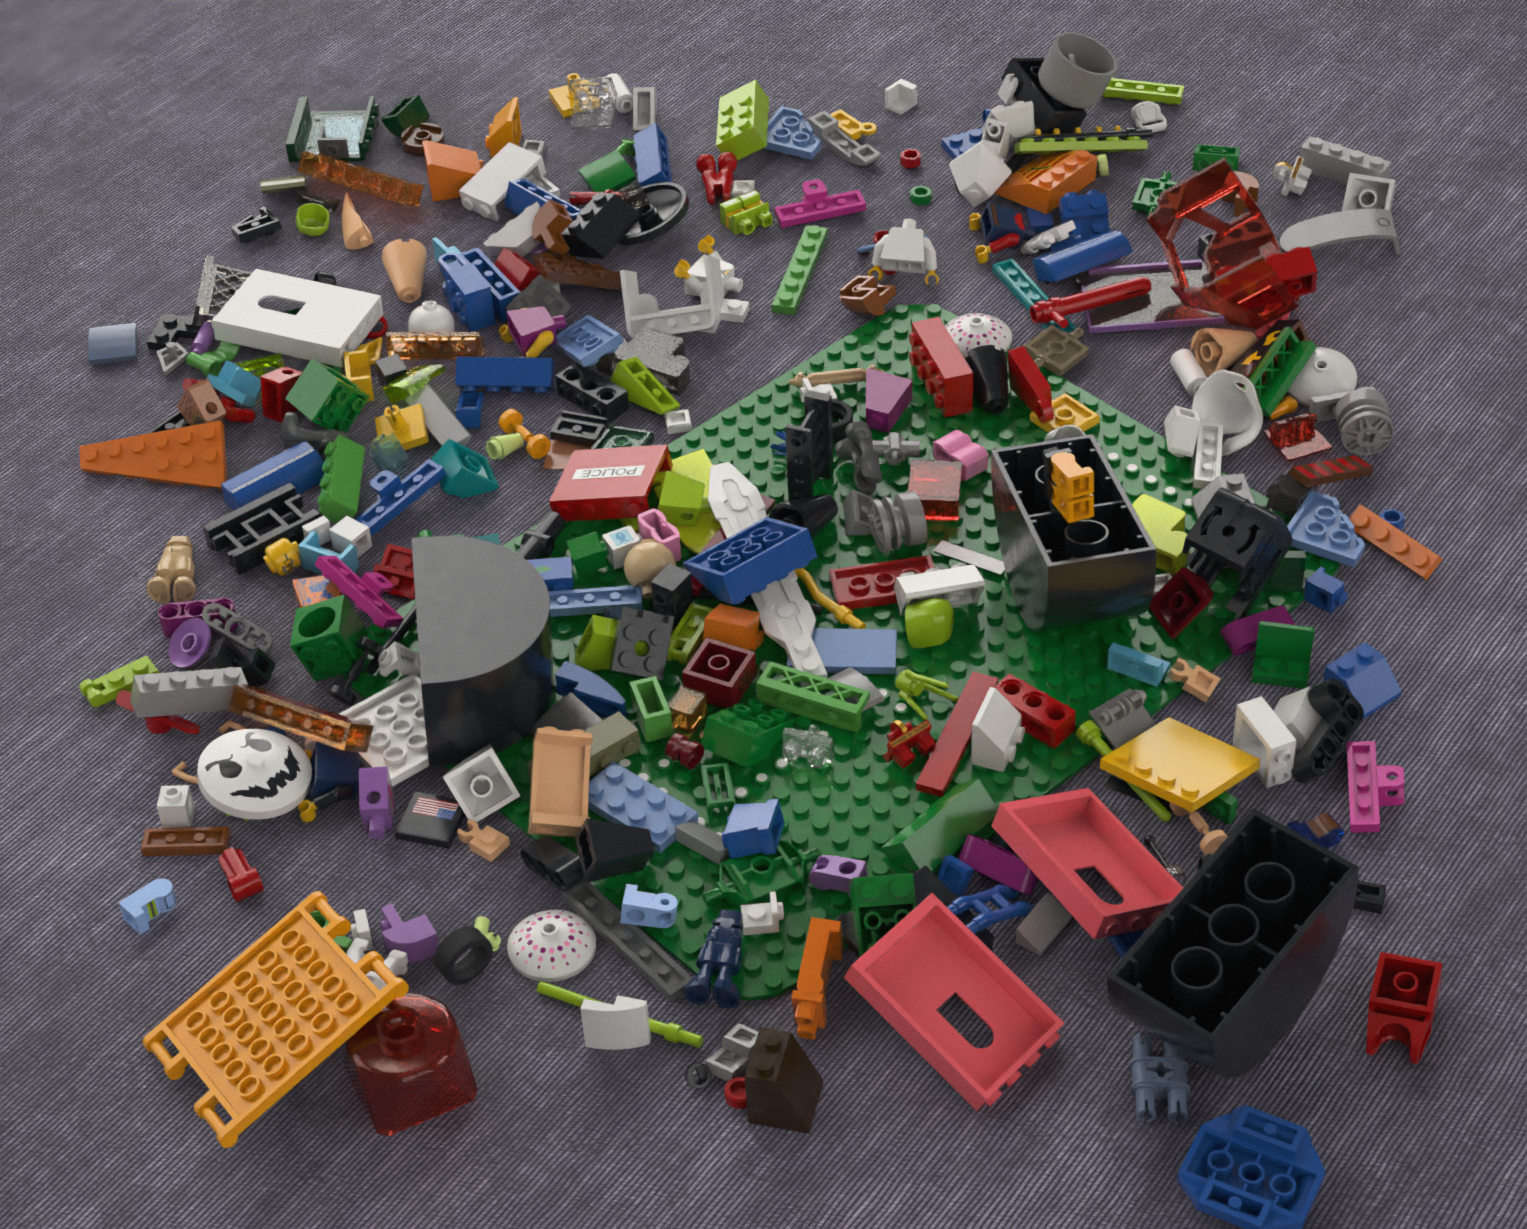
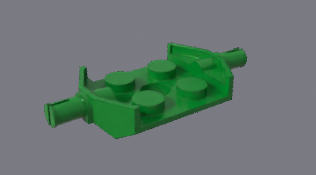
[702,840,822,908]

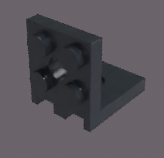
[604,606,674,680]

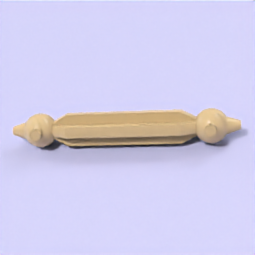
[788,364,884,389]

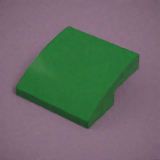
[578,150,637,192]

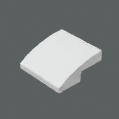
[580,995,651,1050]

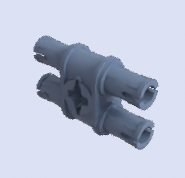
[1129,1034,1191,1123]

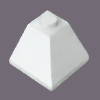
[949,140,1012,207]
[1342,173,1396,211]
[443,744,521,822]

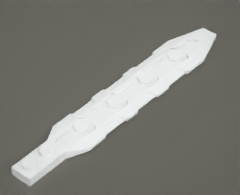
[708,462,827,687]

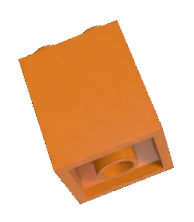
[422,140,484,202]

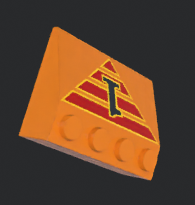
[994,150,1098,214]

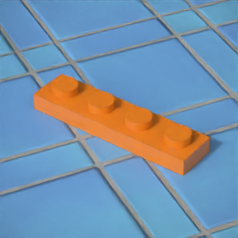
[1349,504,1442,580]

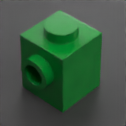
[567,532,609,576]

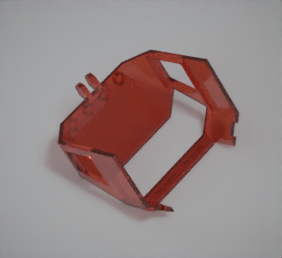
[1146,158,1302,330]

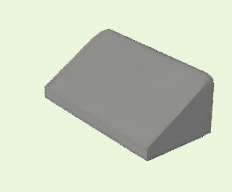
[843,490,874,535]
[675,820,730,865]
[1016,893,1072,956]

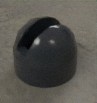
[685,1062,711,1088]

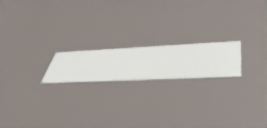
[934,540,1005,575]

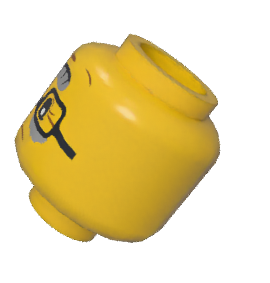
[263,538,301,576]

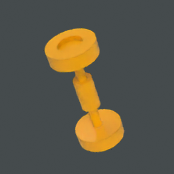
[498,409,551,459]

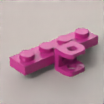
[774,179,866,228]
[314,555,404,628]
[1347,741,1405,833]

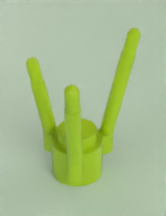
[895,669,959,720]

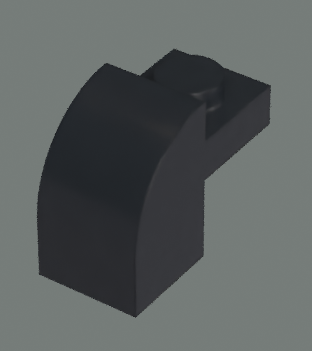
[210,637,276,689]

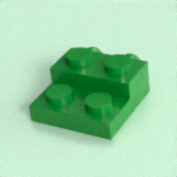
[1192,144,1240,177]

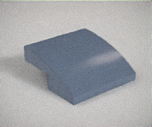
[88,323,138,365]

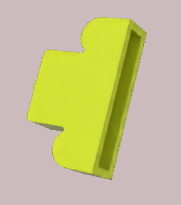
[1132,494,1190,575]

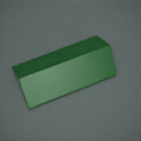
[881,779,998,873]

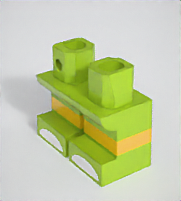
[720,190,773,235]

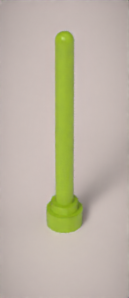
[1076,720,1171,822]

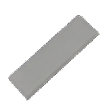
[405,384,472,446]

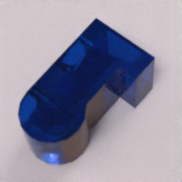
[1286,813,1344,849]

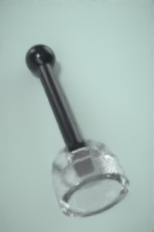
[1144,835,1187,886]

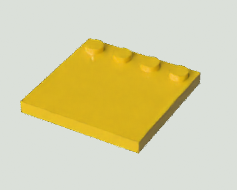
[1100,717,1261,812]

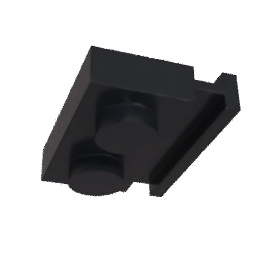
[550,410,609,447]

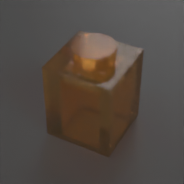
[668,685,708,734]

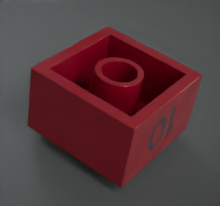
[682,637,757,709]

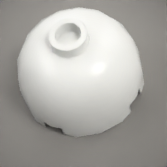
[408,301,455,342]

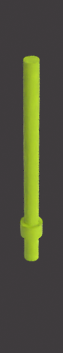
[537,981,704,1048]

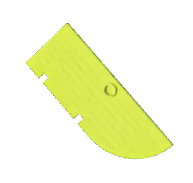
[652,449,721,555]

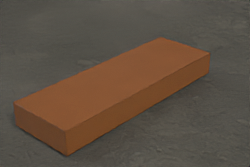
[141,826,231,856]

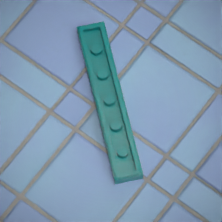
[992,258,1080,339]

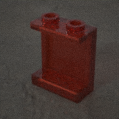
[908,459,962,521]

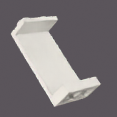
[459,142,546,221]

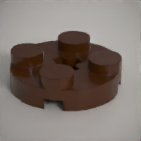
[401,123,445,156]

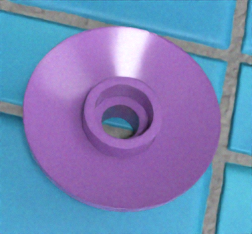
[168,618,211,668]

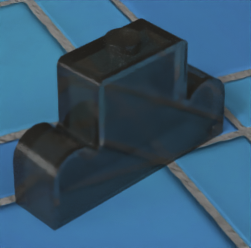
[596,327,690,396]

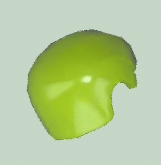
[296,203,329,237]

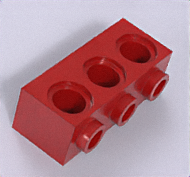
[993,673,1076,749]

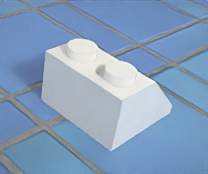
[971,687,1025,772]

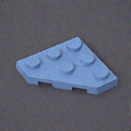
[762,106,821,160]
[1287,490,1365,567]

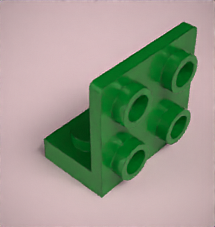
[1252,621,1315,689]

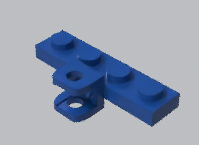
[355,459,447,536]

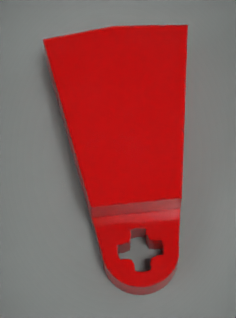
[1008,345,1054,424]

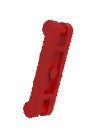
[182,378,255,424]

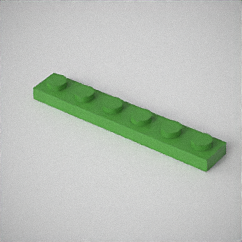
[772,225,828,315]

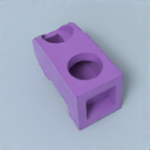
[809,855,868,898]

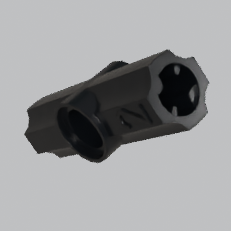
[516,511,566,560]

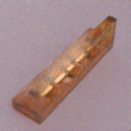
[385,332,485,359]

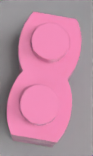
[933,430,989,481]
[638,508,681,562]

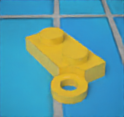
[830,109,876,141]

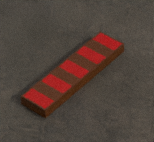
[1289,455,1374,487]

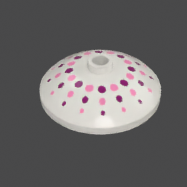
[945,313,1012,359]
[507,910,596,982]

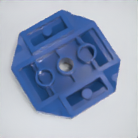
[1177,1105,1325,1229]

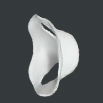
[1191,370,1263,456]

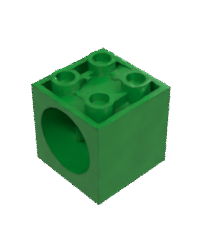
[285,358,370,432]
[290,595,368,682]

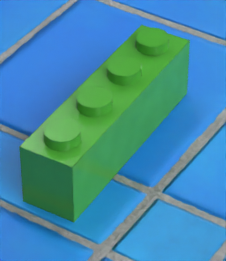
[317,434,365,524]

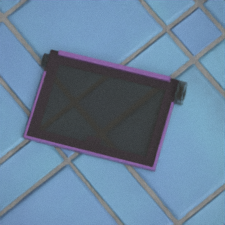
[1075,259,1224,334]

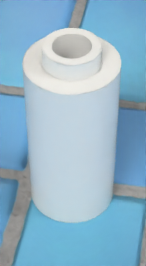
[602,73,633,113]
[1170,349,1207,397]

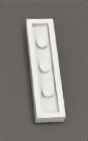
[1193,422,1223,489]

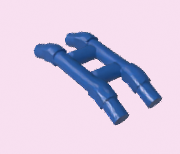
[947,885,1035,934]

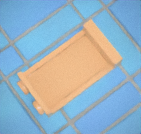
[528,726,593,838]

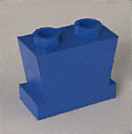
[722,799,785,859]

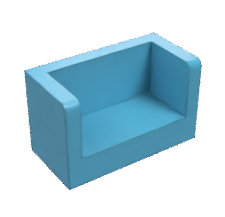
[298,531,360,575]

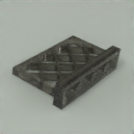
[192,255,253,327]

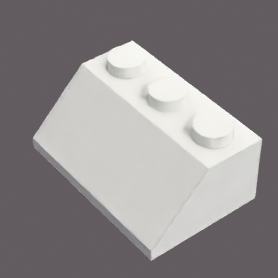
[894,563,985,616]

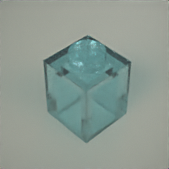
[369,433,409,472]

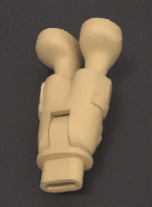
[146,536,196,604]

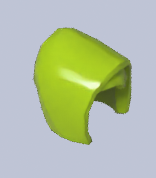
[905,597,954,648]

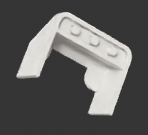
[620,257,724,339]

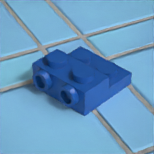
[1058,190,1110,240]

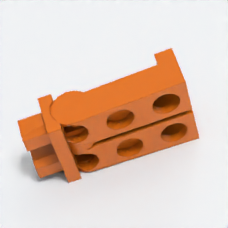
[792,917,844,1040]

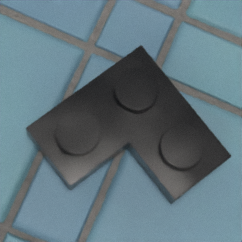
[147,314,207,350]

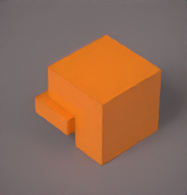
[703,604,765,650]

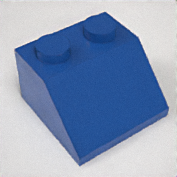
[1323,642,1402,719]

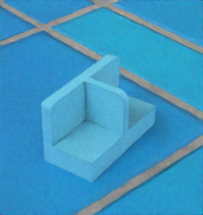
[206,360,261,407]

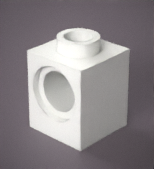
[157,785,195,828]

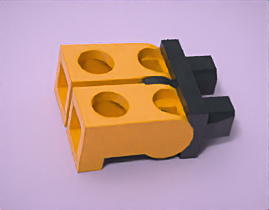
[1043,447,1094,523]

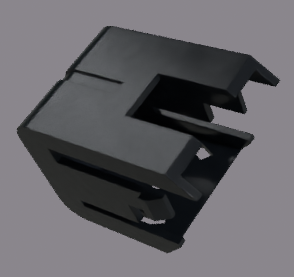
[1182,487,1293,620]

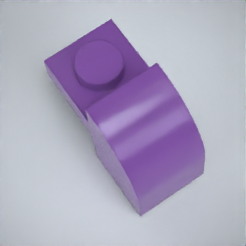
[380,903,439,963]

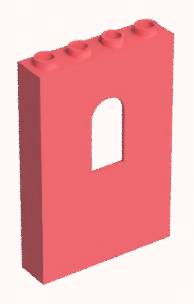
[992,788,1183,940]
[844,893,1065,1111]

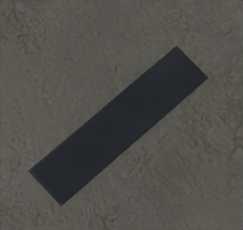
[1104,775,1172,813]

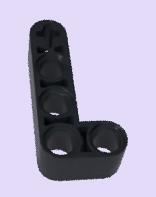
[1291,678,1364,784]

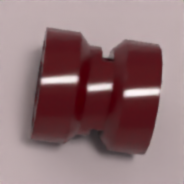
[665,733,704,769]

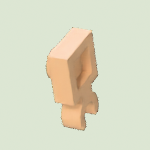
[1168,658,1221,703]
[457,820,510,862]

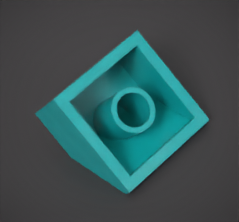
[431,438,499,499]

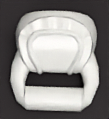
[1131,101,1167,133]

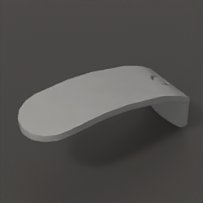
[1280,209,1401,255]

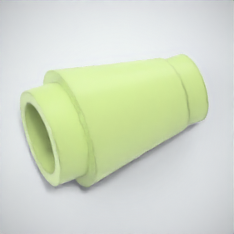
[486,433,524,460]

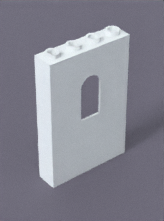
[212,269,383,367]

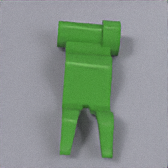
[186,341,241,376]

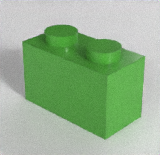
[629,676,673,743]

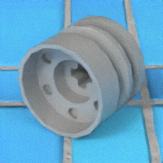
[1335,388,1394,455]
[868,491,927,553]

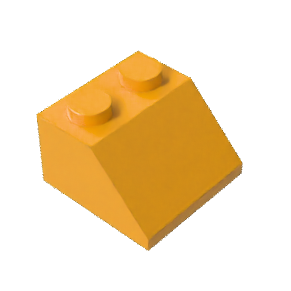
[485,97,522,157]

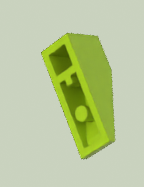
[610,356,680,415]

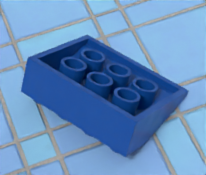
[683,517,817,605]

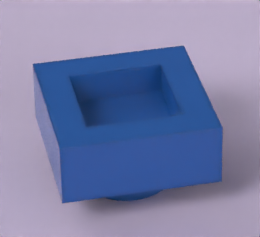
[938,855,974,896]

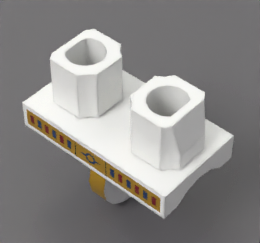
[1273,156,1312,196]

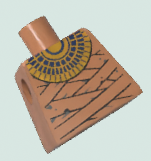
[176,378,227,436]

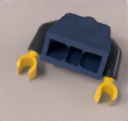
[298,741,361,823]

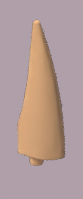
[342,193,374,250]

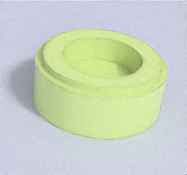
[1097,154,1109,177]

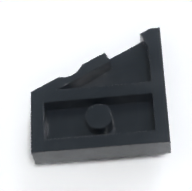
[231,207,282,243]

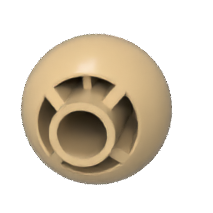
[624,538,676,599]

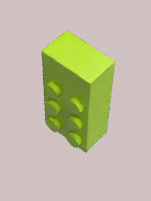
[716,80,769,161]

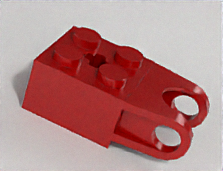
[1366,952,1442,1064]

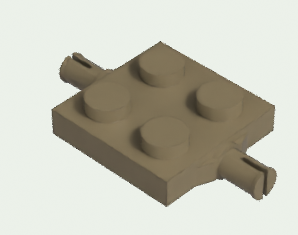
[1024,325,1090,376]

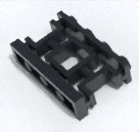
[203,483,322,575]

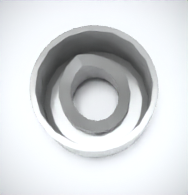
[1038,32,1117,109]

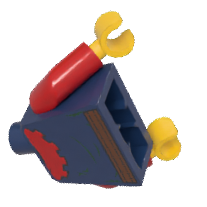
[969,201,1035,264]

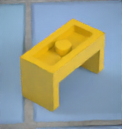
[343,349,374,401]

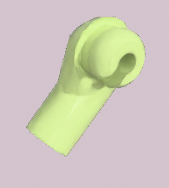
[474,916,501,952]

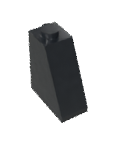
[575,818,655,882]

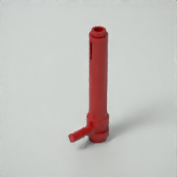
[1030,276,1151,328]

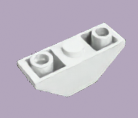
[981,118,1009,161]
[484,202,541,257]
[1164,405,1200,457]

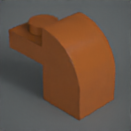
[1221,170,1259,218]
[532,199,573,255]

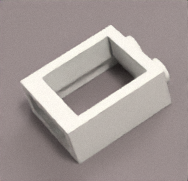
[1233,696,1297,788]

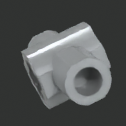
[872,432,920,465]

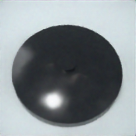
[618,182,689,245]

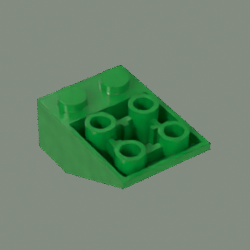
[701,698,796,768]
[849,873,916,958]

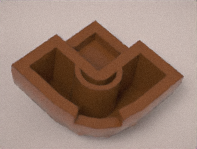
[839,275,897,316]

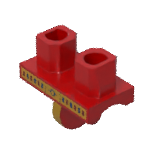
[883,720,936,768]

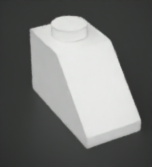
[633,87,657,131]

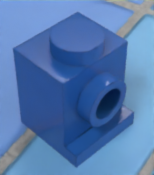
[1304,567,1348,613]

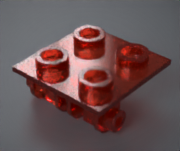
[1264,412,1332,462]

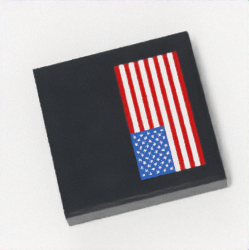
[395,792,465,849]

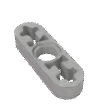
[202,603,273,654]

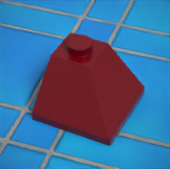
[1149,566,1214,639]

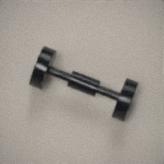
[328,636,383,705]

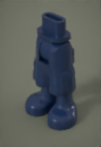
[684,910,744,1009]

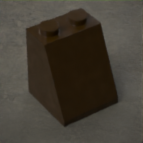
[745,1027,823,1134]

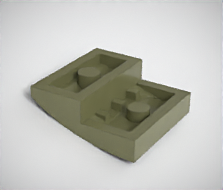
[260,174,307,194]

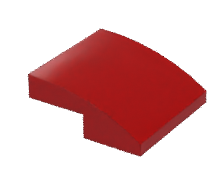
[373,544,415,600]

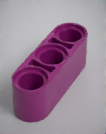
[158,598,238,638]
[1220,605,1296,656]
[958,834,1039,895]

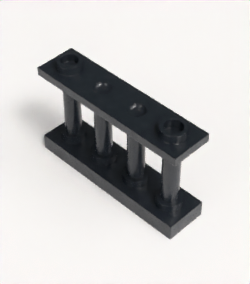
[785,390,834,500]

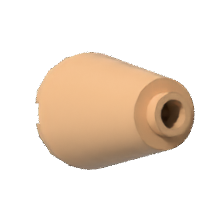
[382,239,427,303]
[1191,328,1259,376]

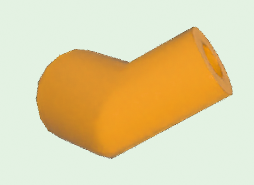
[1269,396,1298,421]

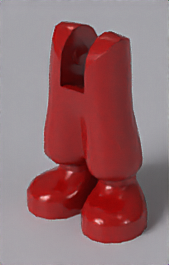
[696,152,737,205]

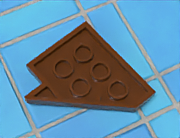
[532,252,622,290]

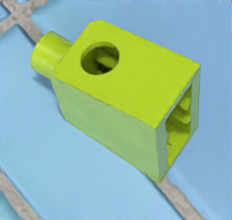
[658,471,714,526]

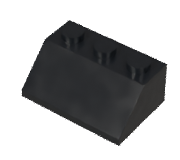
[561,192,642,259]

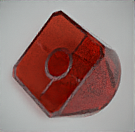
[344,993,478,1136]

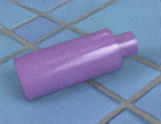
[191,320,215,355]

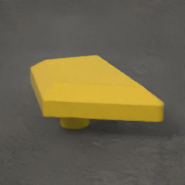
[355,337,383,366]

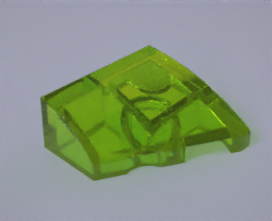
[382,364,446,405]

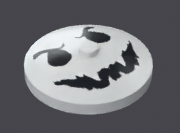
[197,729,312,820]

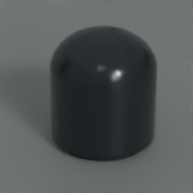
[313,271,336,286]

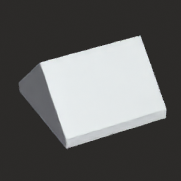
[1274,686,1322,750]

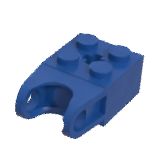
[438,253,495,332]

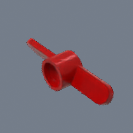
[116,690,200,734]

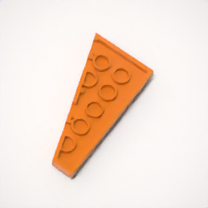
[79,421,227,491]

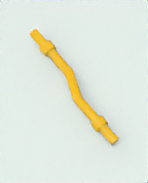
[794,568,866,629]

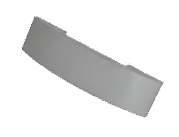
[808,110,882,166]

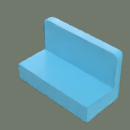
[1107,642,1170,687]

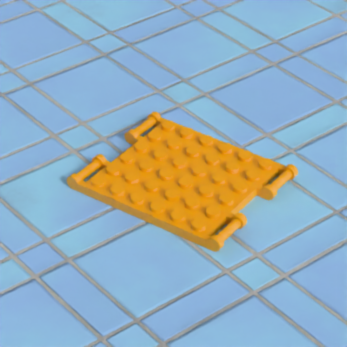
[143,891,409,1148]

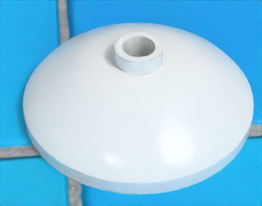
[1287,347,1357,407]

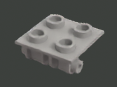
[1089,688,1156,749]

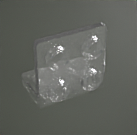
[569,77,617,129]

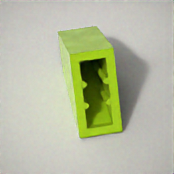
[574,615,647,671]

